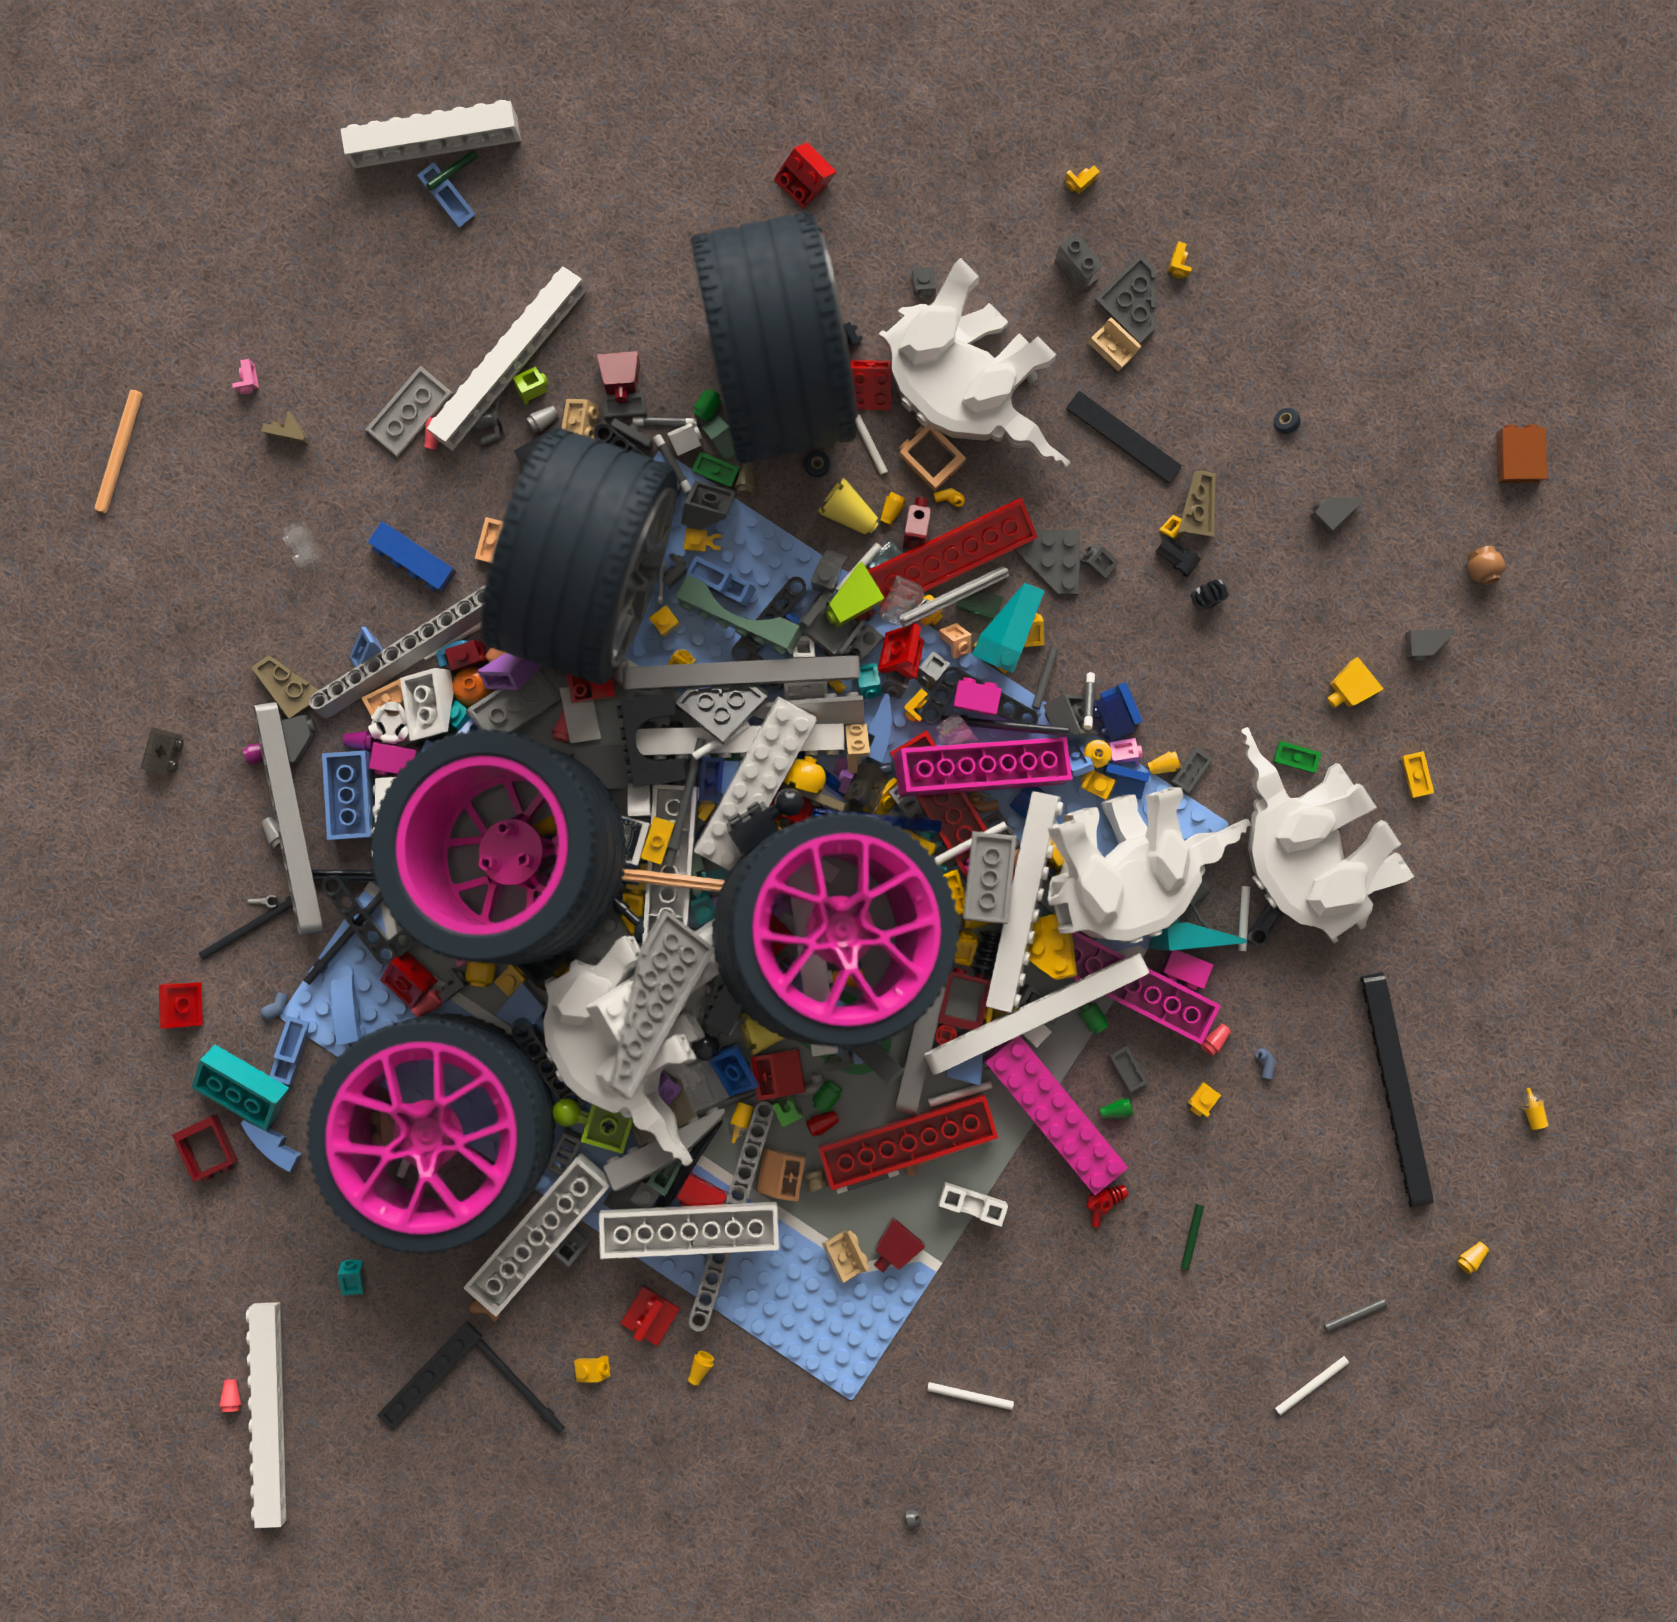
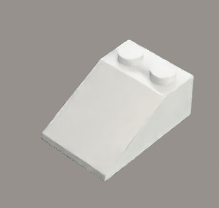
[400,668,454,741]

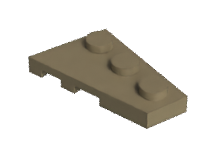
[1178,470,1216,538]

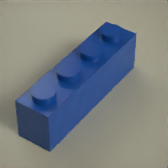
[368,521,456,592]

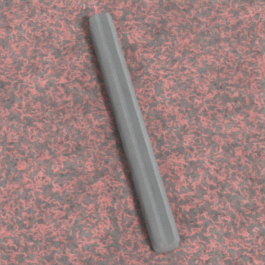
[899,566,1009,627]

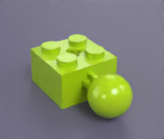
[553,1098,633,1154]

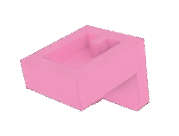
[232,359,259,394]
[1110,738,1143,767]

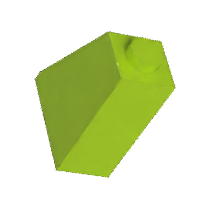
[826,562,884,628]

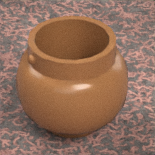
[1467,546,1506,585]

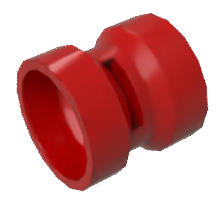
[935,1024,957,1045]

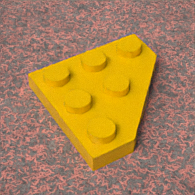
[1028,914,1077,980]

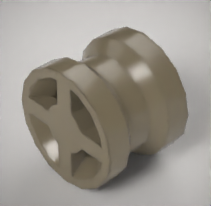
[803,1168,828,1192]

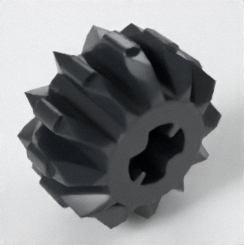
[1190,579,1229,611]

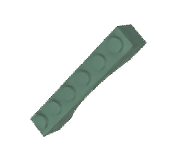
[675,574,803,655]

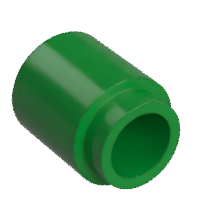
[693,389,722,422]
[1078,1002,1109,1035]
[812,1080,843,1113]

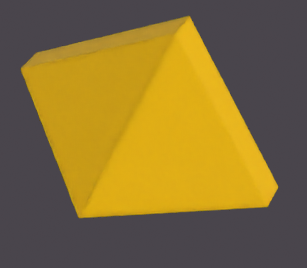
[1159,515,1182,538]

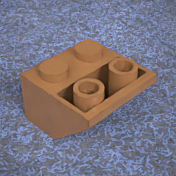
[756,1148,806,1202]

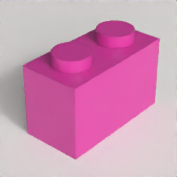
[953,678,1002,716]
[369,742,419,777]
[1161,950,1213,991]

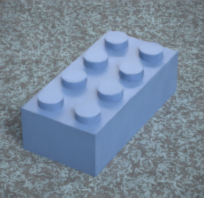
[322,751,375,841]

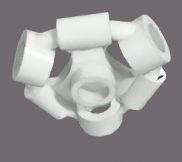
[369,702,410,745]

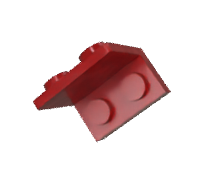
[850,360,892,410]

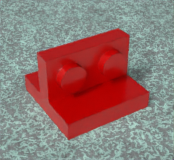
[878,623,924,680]
[380,951,438,1009]
[159,982,203,1028]
[620,1285,680,1346]

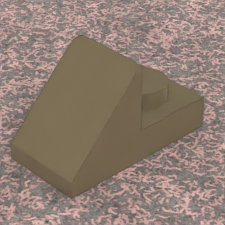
[262,411,309,444]

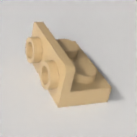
[562,399,599,439]
[845,724,870,773]

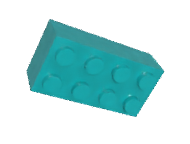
[191,1045,289,1131]

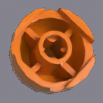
[452,666,496,708]

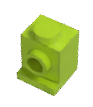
[513,367,549,405]

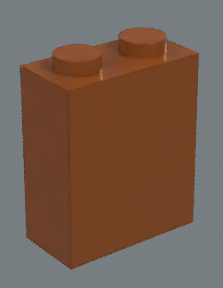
[1497,424,1547,483]

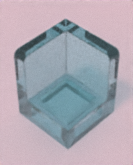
[868,541,903,568]

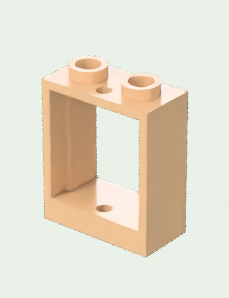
[899,425,966,491]

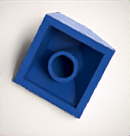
[709,1042,759,1096]

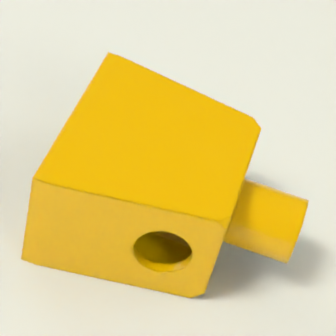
[1327,657,1383,708]

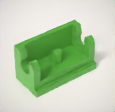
[772,1096,803,1127]

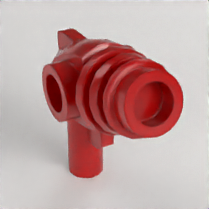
[1086,1185,1129,1228]

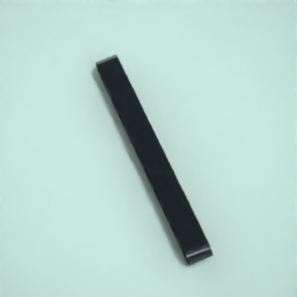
[1360,972,1434,1208]

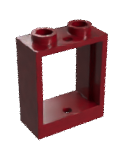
[938,968,991,1030]
[172,1114,238,1183]

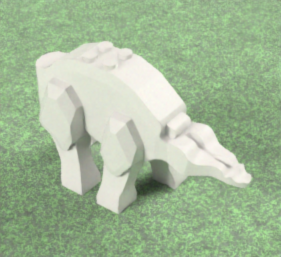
[878,258,1071,468]
[1241,727,1414,944]
[1048,787,1251,943]
[543,936,705,1165]

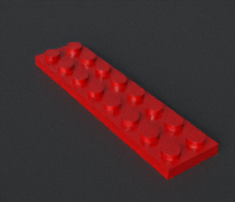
[868,498,1038,611]

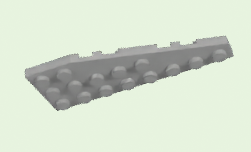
[609,910,715,1099]

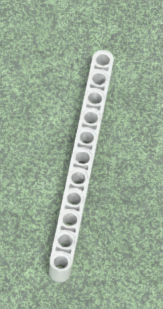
[924,952,1149,1075]

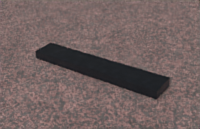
[1066,391,1182,484]
[377,1321,483,1430]

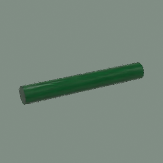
[426,150,477,191]
[1181,1204,1204,1270]

